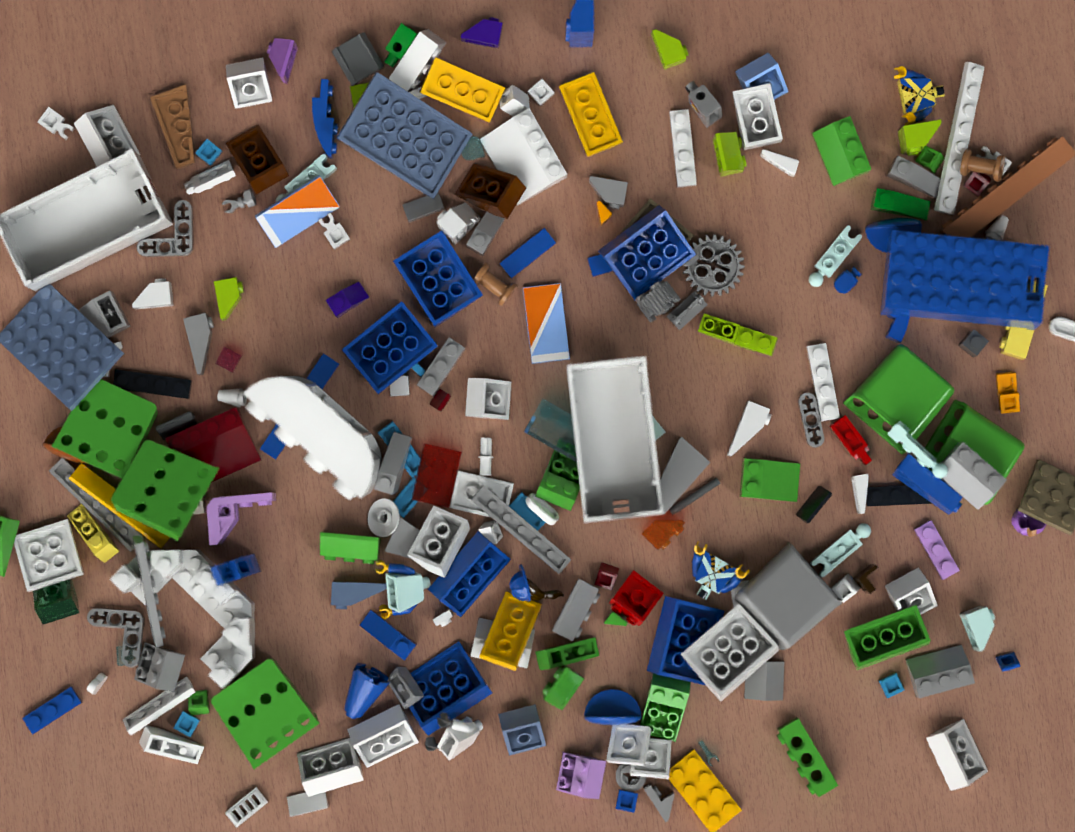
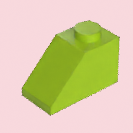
[651,29,688,70]
[214,277,244,321]

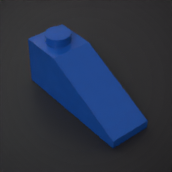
[360,610,417,661]

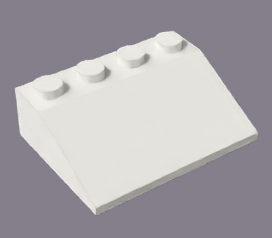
[480,108,567,206]
[681,604,779,701]

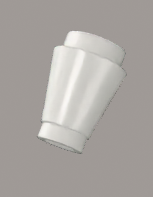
[985,215,1009,241]
[217,389,247,407]

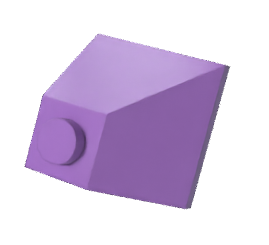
[267,38,298,84]

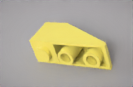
[67,504,119,563]

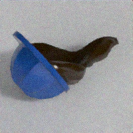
[509,564,564,602]

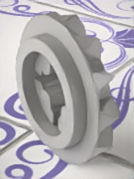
[616,764,646,792]

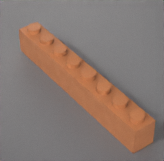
[940,136,1075,238]

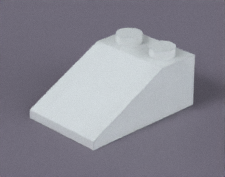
[733,83,783,150]

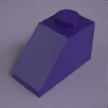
[461,17,503,49]
[326,282,370,318]

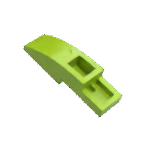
[698,314,778,357]

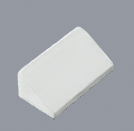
[287,792,329,817]

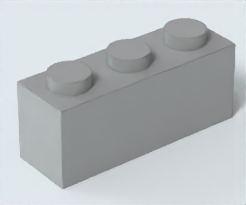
[417,337,466,397]

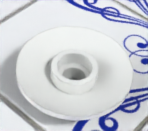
[368,498,400,537]

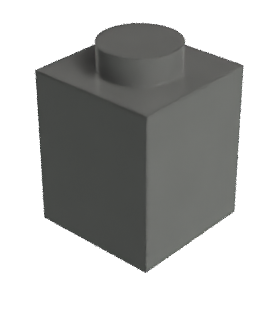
[958,329,989,357]

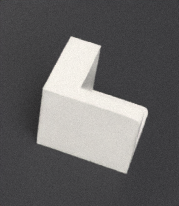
[500,85,530,117]

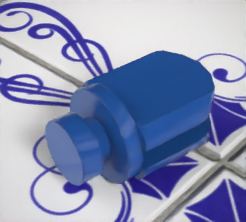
[834,266,862,294]

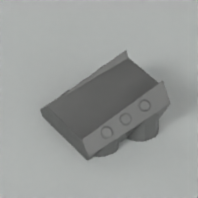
[332,32,384,86]

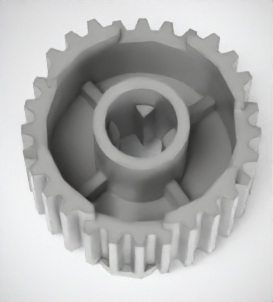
[635,280,681,323]

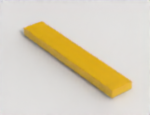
[69,463,170,548]

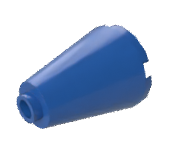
[344,663,390,719]

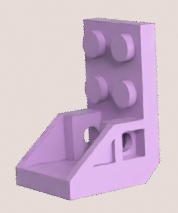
[207,493,276,545]

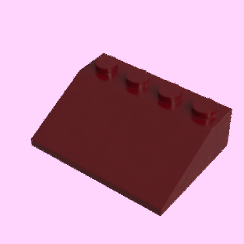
[165,407,261,483]

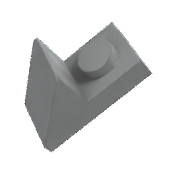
[643,784,674,822]

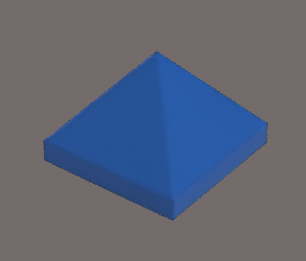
[996,652,1021,672]

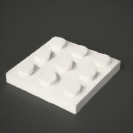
[14,519,84,592]

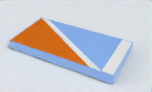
[255,175,340,248]
[523,283,570,364]

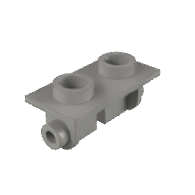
[666,291,707,330]

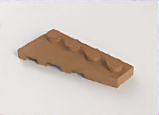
[150,84,195,170]

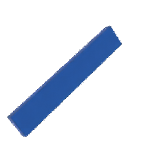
[260,353,339,459]

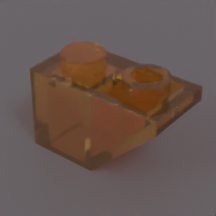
[641,520,685,550]

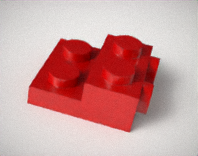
[609,570,664,626]

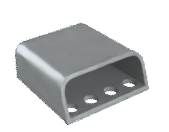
[735,542,842,650]

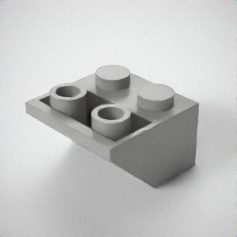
[79,291,131,338]
[134,643,185,692]

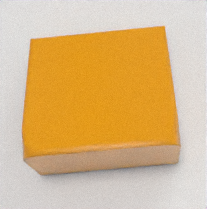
[596,201,612,226]

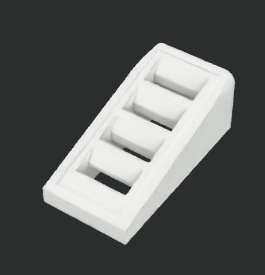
[760,150,799,177]
[851,474,869,514]
[225,787,268,828]

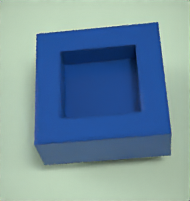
[615,789,638,813]

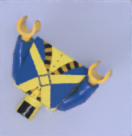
[894,66,945,126]

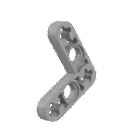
[137,200,193,257]
[87,608,144,668]

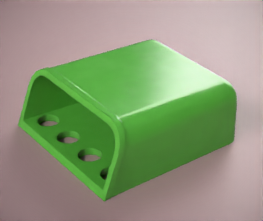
[843,344,954,454]
[52,379,158,479]
[925,400,1025,505]
[111,440,219,541]
[211,658,320,769]

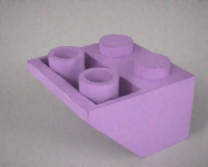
[556,752,606,799]

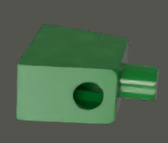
[384,23,418,68]

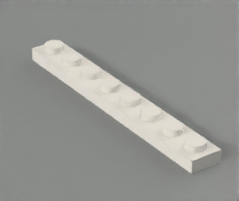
[934,62,985,215]

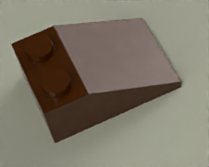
[226,124,289,195]
[455,163,526,219]

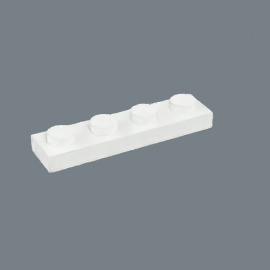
[669,109,697,188]
[806,343,840,422]
[122,676,195,735]

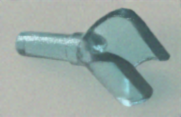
[699,740,719,767]

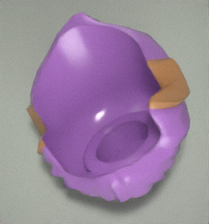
[1011,509,1047,537]

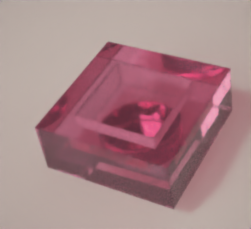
[215,347,242,373]

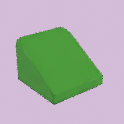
[915,146,944,174]
[603,612,627,626]
[188,690,210,715]

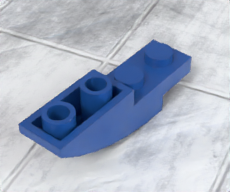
[312,79,338,159]
[211,554,261,586]

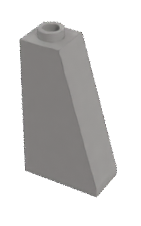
[658,437,710,515]

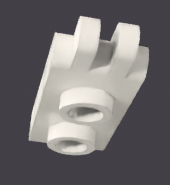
[184,160,236,194]

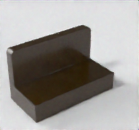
[853,564,878,594]

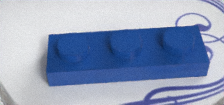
[22,687,82,735]

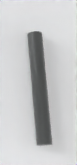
[669,478,720,515]

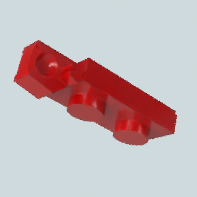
[829,415,872,465]

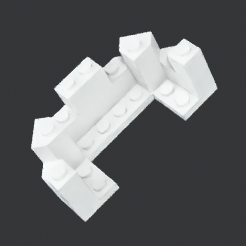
[110,550,255,688]

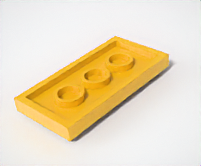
[420,57,505,123]
[559,72,623,157]
[479,592,542,671]
[669,749,742,832]

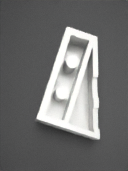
[389,29,447,92]
[437,203,482,245]

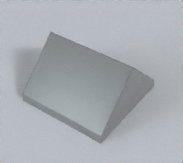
[744,661,784,701]

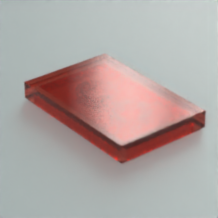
[411,443,462,508]

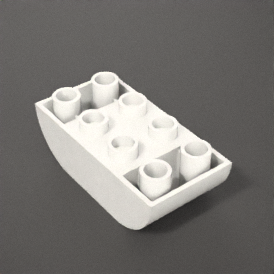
[243,376,382,500]

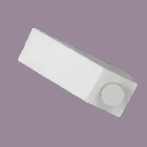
[727,401,772,457]
[139,725,204,764]

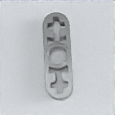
[798,393,824,448]

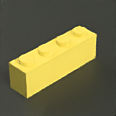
[999,279,1048,360]

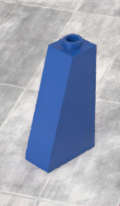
[892,454,963,515]

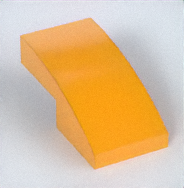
[996,372,1020,414]

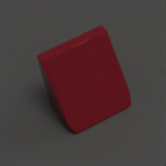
[963,172,991,197]
[430,389,451,412]
[594,563,619,590]

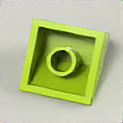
[898,119,942,156]
[713,132,746,177]

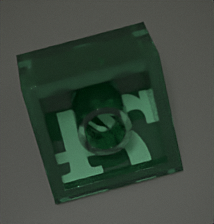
[33,579,80,625]

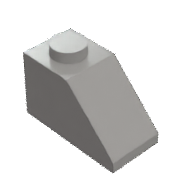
[589,176,628,210]

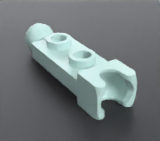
[276,154,337,202]
[808,225,862,287]
[887,421,948,478]
[810,523,871,578]

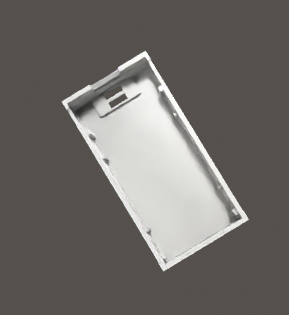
[0,149,173,291]
[566,356,664,522]

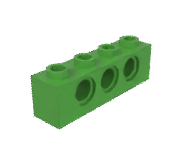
[777,717,838,797]

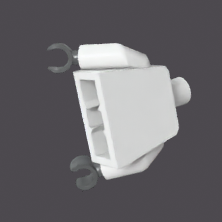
[425,713,483,761]

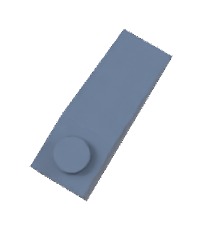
[331,582,387,609]

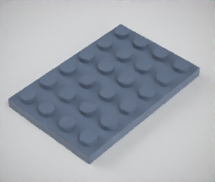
[336,72,472,199]
[0,284,124,411]

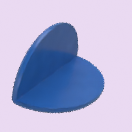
[865,218,922,253]
[584,689,641,725]

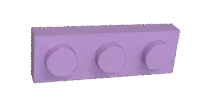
[914,520,960,580]

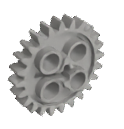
[682,234,745,297]

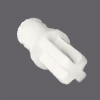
[478,437,493,476]

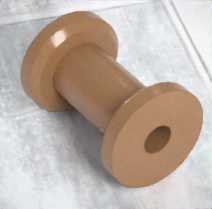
[960,149,1005,182]
[473,263,517,306]

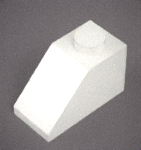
[132,279,174,310]

